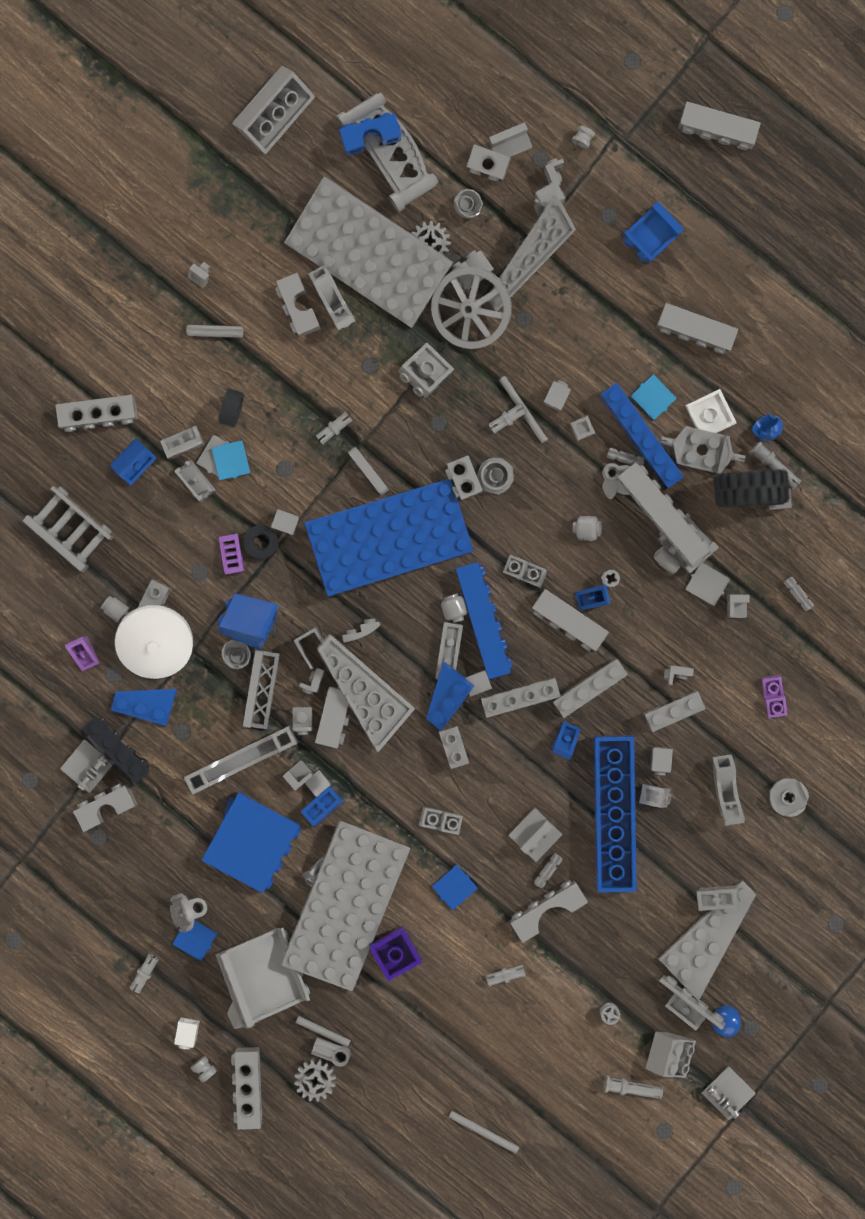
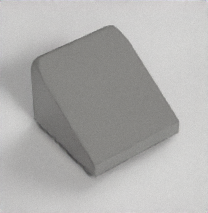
[305,770,331,797]

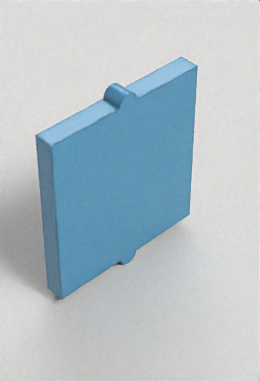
[630,374,677,420]
[212,441,250,480]

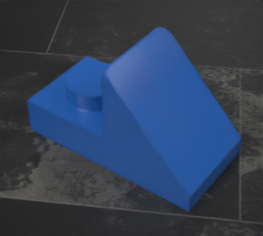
[552,721,581,760]

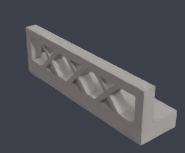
[243,650,280,729]

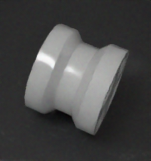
[571,125,595,149]
[600,1002,620,1025]

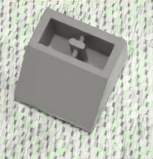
[645,1032,696,1078]

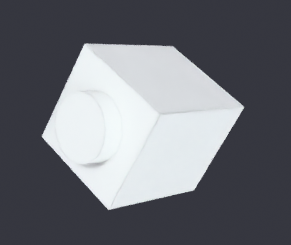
[174,1018,200,1049]

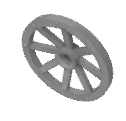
[431,267,512,349]

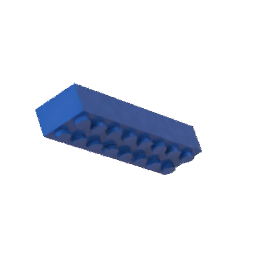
[593,735,637,892]

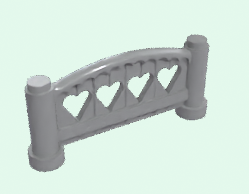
[336,93,438,213]

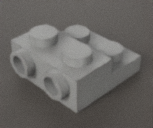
[398,343,454,399]

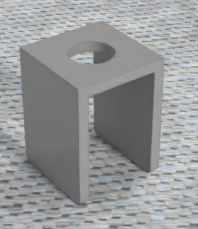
[294,628,324,669]

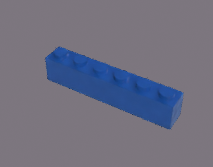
[599,383,684,490]
[456,562,513,679]

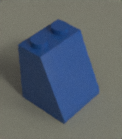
[217,593,279,651]

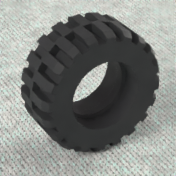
[714,469,790,508]

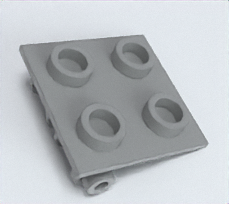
[60,739,112,793]
[702,1066,756,1120]

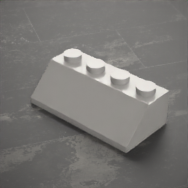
[232,66,315,155]

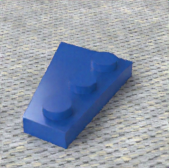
[426,662,475,730]
[111,689,177,726]

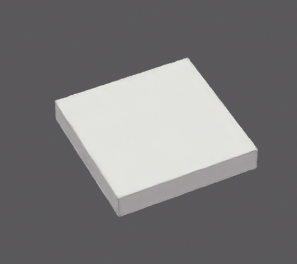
[685,389,737,433]

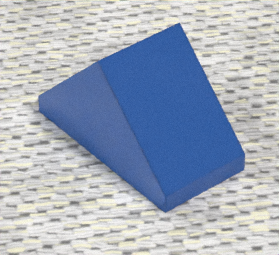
[575,585,611,611]

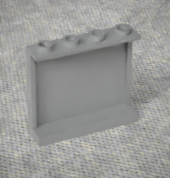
[215,928,310,1028]

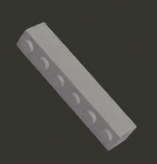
[618,462,711,568]

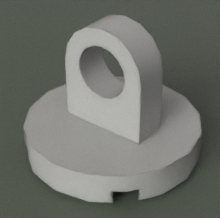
[170,894,207,932]

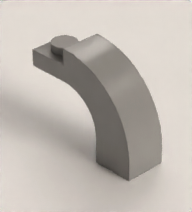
[308,265,355,330]
[713,755,745,826]

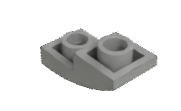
[503,555,548,588]
[342,619,380,643]
[419,807,463,835]

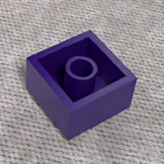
[369,925,422,981]

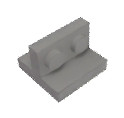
[508,807,563,862]

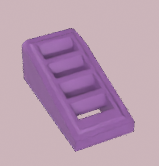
[219,534,245,575]

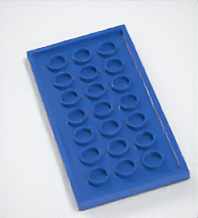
[304,479,473,597]

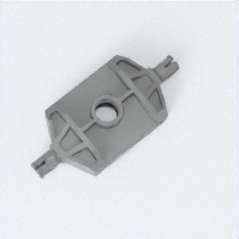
[660,426,745,474]

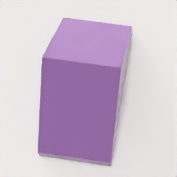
[65,636,99,671]

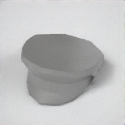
[477,458,514,494]

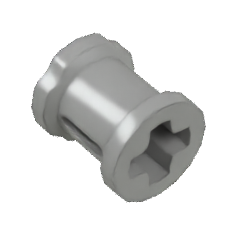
[601,570,620,587]

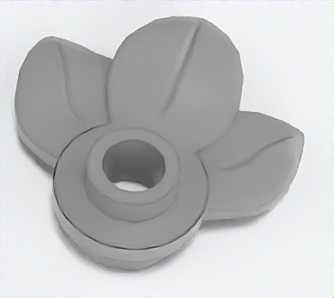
[602,463,630,499]

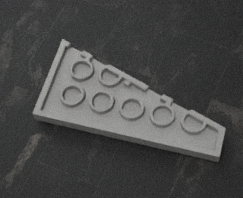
[317,634,415,752]
[659,880,756,1001]

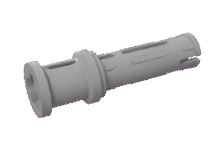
[749,440,801,489]
[603,1075,663,1100]

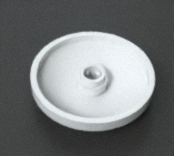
[115,605,193,679]

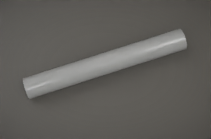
[296,1016,351,1047]

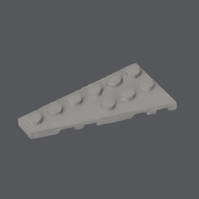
[487,195,576,311]

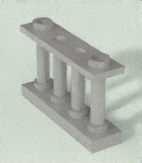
[23,486,114,572]

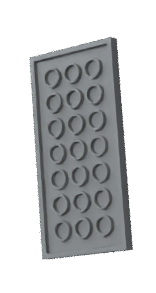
[284,177,454,328]
[281,820,411,991]

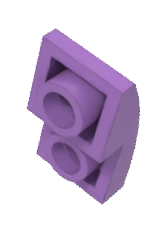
[761,675,787,718]

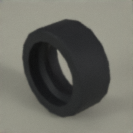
[219,388,244,427]

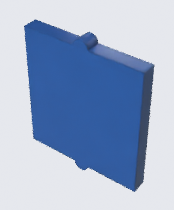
[432,865,478,910]
[173,920,217,961]

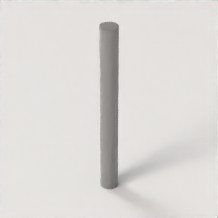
[499,376,548,443]
[448,1111,519,1154]

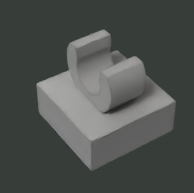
[188,262,210,288]

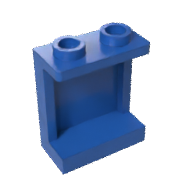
[622,201,684,264]

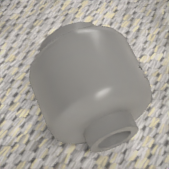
[573,515,602,541]
[441,593,468,623]

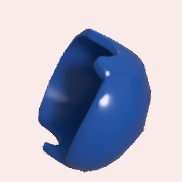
[752,414,783,442]
[712,1005,741,1038]

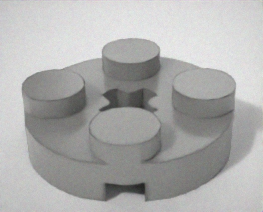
[769,778,809,817]

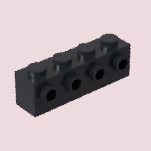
[81,716,150,787]

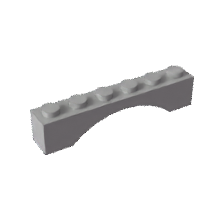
[184,725,298,795]

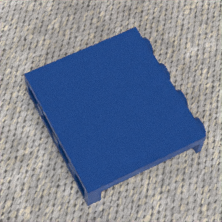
[202,790,301,893]

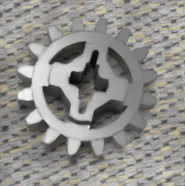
[411,221,451,255]
[294,1058,336,1102]

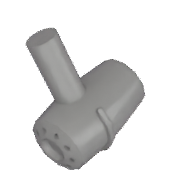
[653,546,681,574]

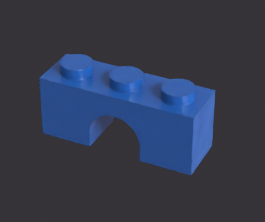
[339,113,402,156]

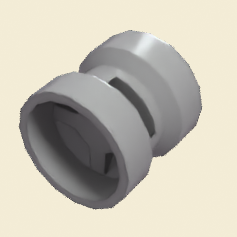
[190,1056,217,1083]

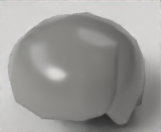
[453,189,483,219]
[222,639,251,669]

